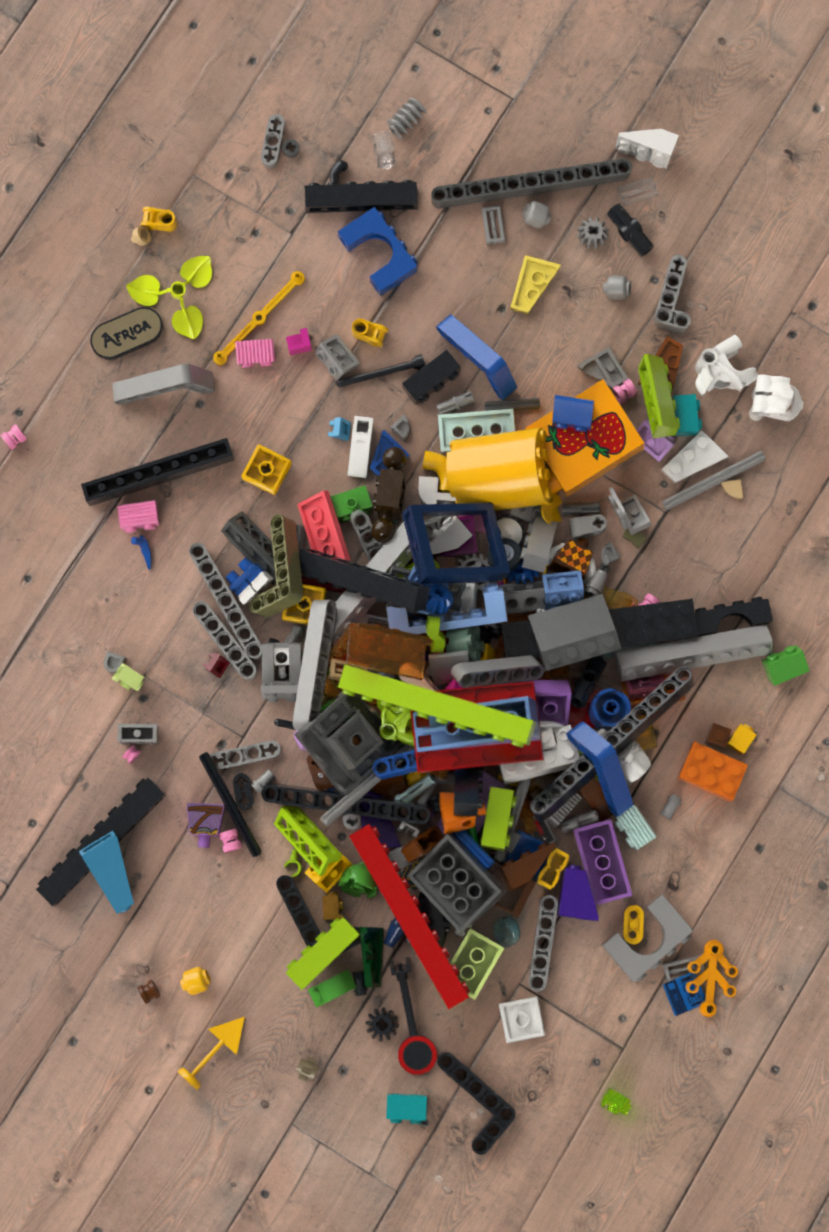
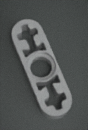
[261,114,285,168]

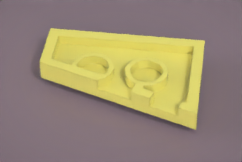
[510,255,561,314]

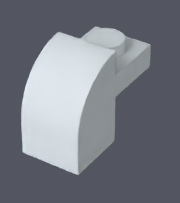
[418,476,456,504]

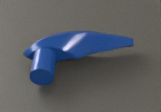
[131,535,151,570]

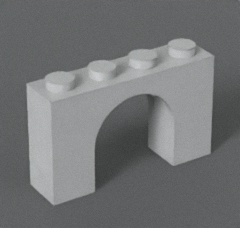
[601,895,693,983]

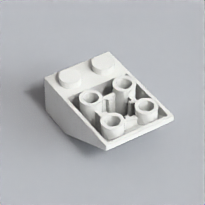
[615,129,679,169]

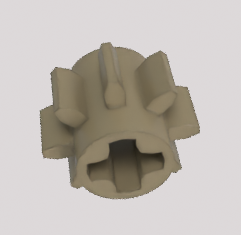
[295,1056,319,1082]

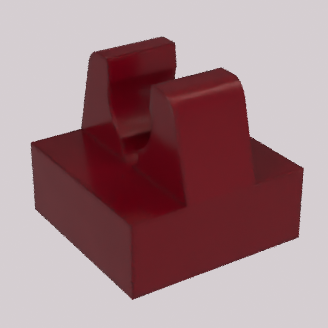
[203,652,230,678]

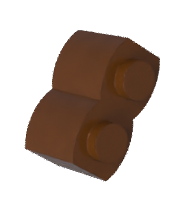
[401,826,444,863]

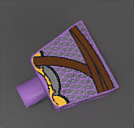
[187,803,226,848]

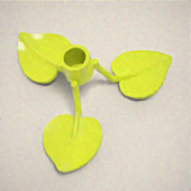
[126,256,212,339]

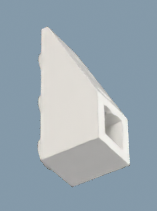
[347,416,374,478]
[429,516,473,555]

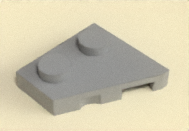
[577,347,628,390]

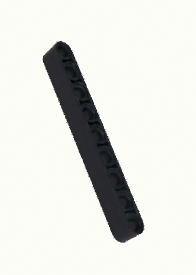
[261,783,434,824]

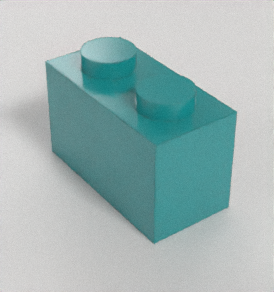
[672,394,702,437]
[386,1093,427,1124]

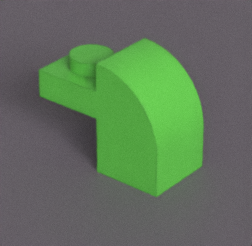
[308,970,357,1008]

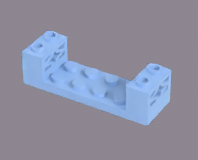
[386,583,507,638]

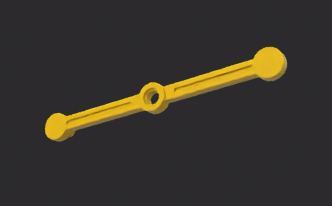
[213,271,305,366]

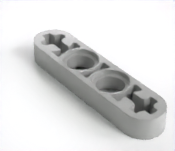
[210,740,281,770]

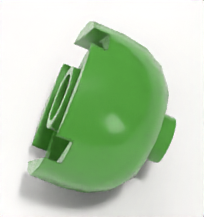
[338,862,378,898]

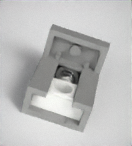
[261,643,302,702]

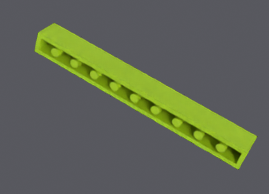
[338,665,537,748]

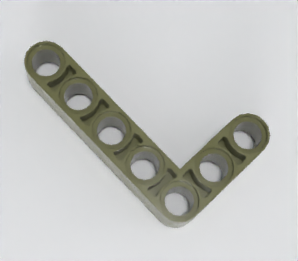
[249,514,303,618]

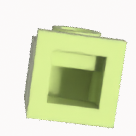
[112,663,144,691]

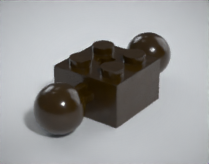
[371,447,407,543]

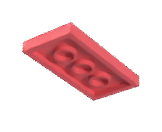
[297,490,351,561]

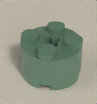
[445,625,485,662]

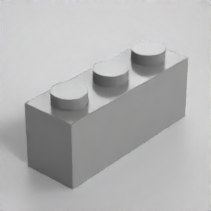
[520,516,557,573]

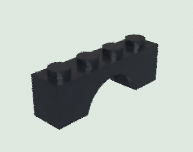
[695,597,773,637]

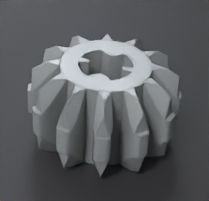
[577,217,609,250]

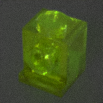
[599,1087,632,1116]

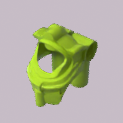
[377,700,415,748]

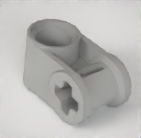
[569,514,607,539]

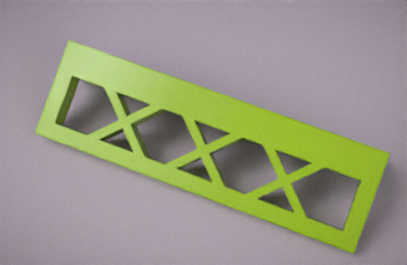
[274,805,342,876]

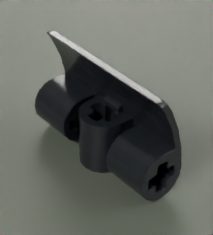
[406,891,451,948]

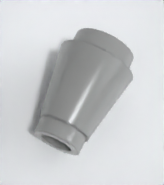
[584,570,608,597]

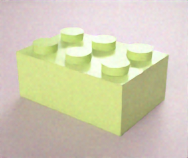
[450,928,504,1000]

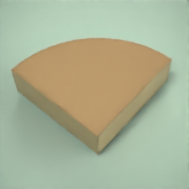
[721,480,743,499]

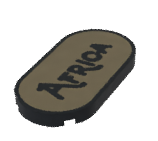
[90,307,163,360]

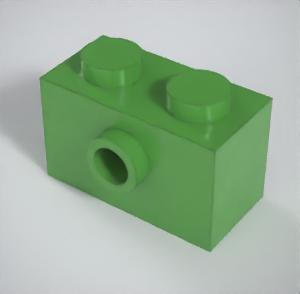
[330,485,373,523]
[762,645,810,686]

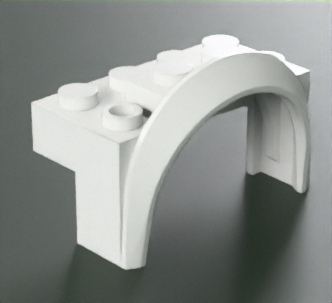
[498,721,580,785]

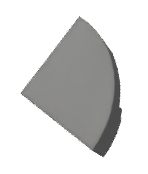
[391,414,410,441]
[601,541,621,566]

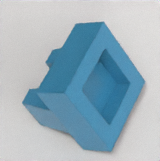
[328,417,351,441]

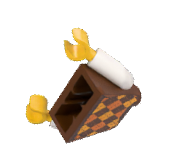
[541,537,596,598]

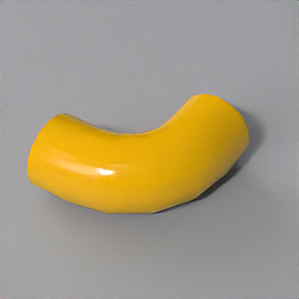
[422,451,450,493]

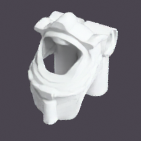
[695,335,758,396]
[749,375,804,422]
[597,729,651,787]

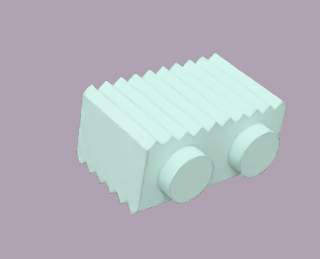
[614,804,657,850]

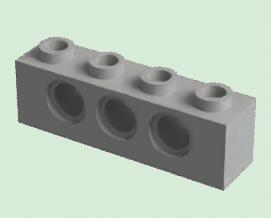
[502,580,545,615]

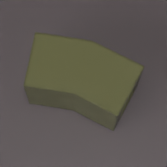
[622,529,647,549]

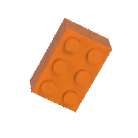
[676,741,748,802]

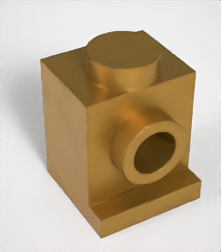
[322,891,344,920]

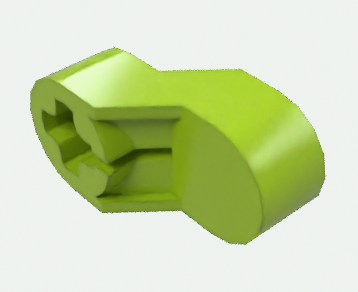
[426,616,445,653]

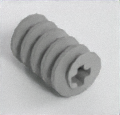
[387,98,427,140]

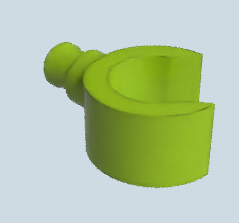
[284,850,302,877]

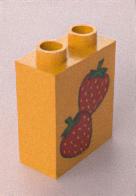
[525,379,644,497]

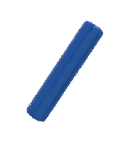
[453,830,494,869]

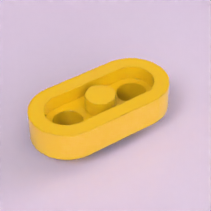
[623,905,644,945]

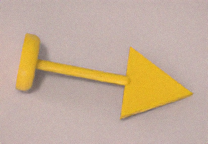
[177,1017,245,1090]

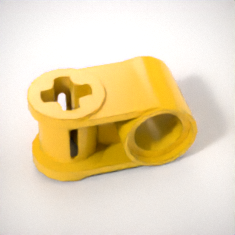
[140,207,178,232]
[352,318,389,348]

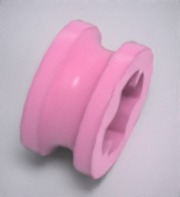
[122,745,141,764]

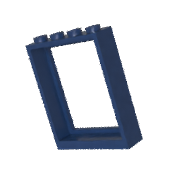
[402,503,510,584]

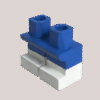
[225,558,273,605]

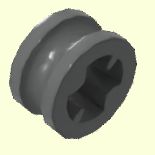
[283,139,299,158]

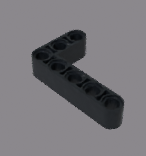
[276,875,361,954]
[437,1052,516,1155]

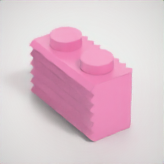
[235,339,276,368]
[117,500,160,533]

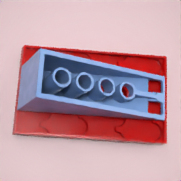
[410,682,544,773]

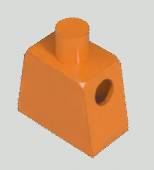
[439,792,486,834]

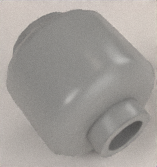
[522,201,551,229]
[603,276,631,300]

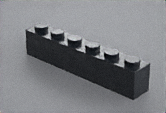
[305,180,417,213]

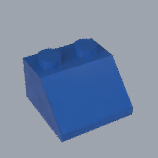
[552,395,595,432]

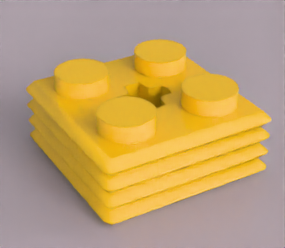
[241,444,292,495]
[282,584,327,625]

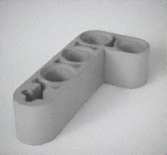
[654,255,691,334]

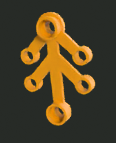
[686,940,738,1017]

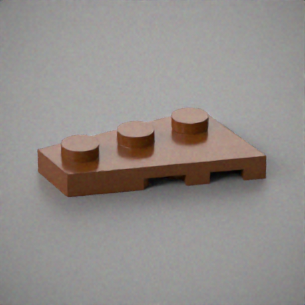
[638,336,683,398]

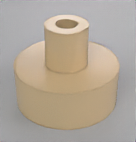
[131,226,151,246]

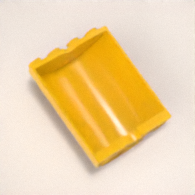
[446,427,552,511]

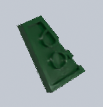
[359,927,384,987]

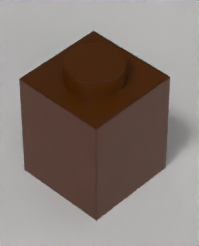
[704,723,732,750]

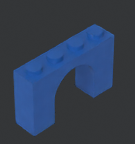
[338,207,418,297]

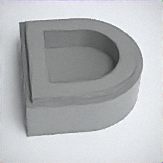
[104,651,126,673]

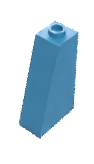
[79,831,134,914]

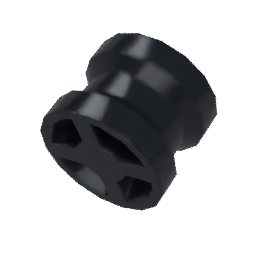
[426,794,440,814]

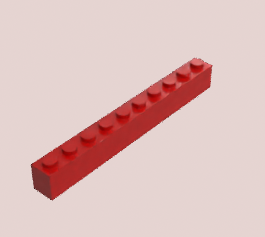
[349,824,470,1010]

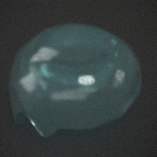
[493,916,521,948]

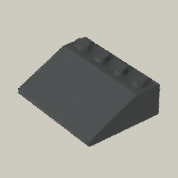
[528,594,622,672]
[407,834,507,934]

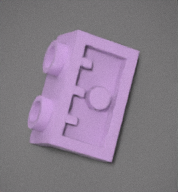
[636,419,677,462]

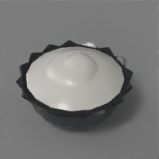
[496,515,525,546]

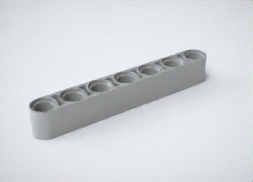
[189,543,262,661]
[293,600,337,731]

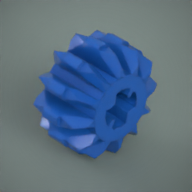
[426,584,454,615]

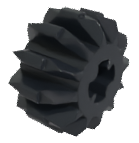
[365,1007,399,1042]

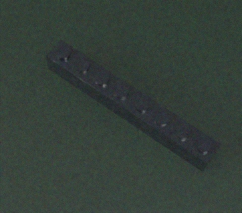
[81,438,234,506]
[299,549,430,613]
[36,778,166,906]

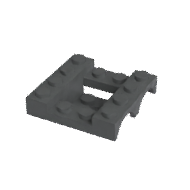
[294,691,402,795]

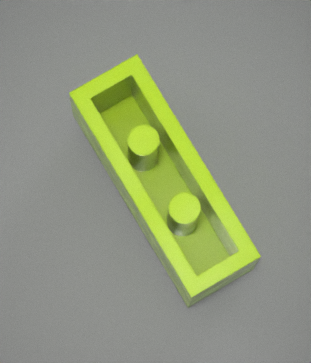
[481,787,517,851]

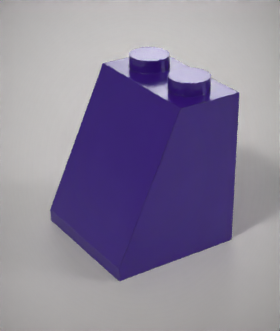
[557,865,599,921]

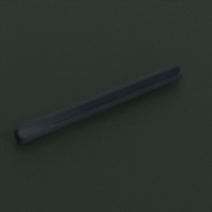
[199,752,262,857]

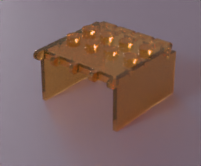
[323,622,433,707]

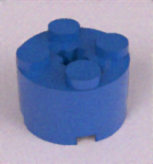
[588,688,631,731]

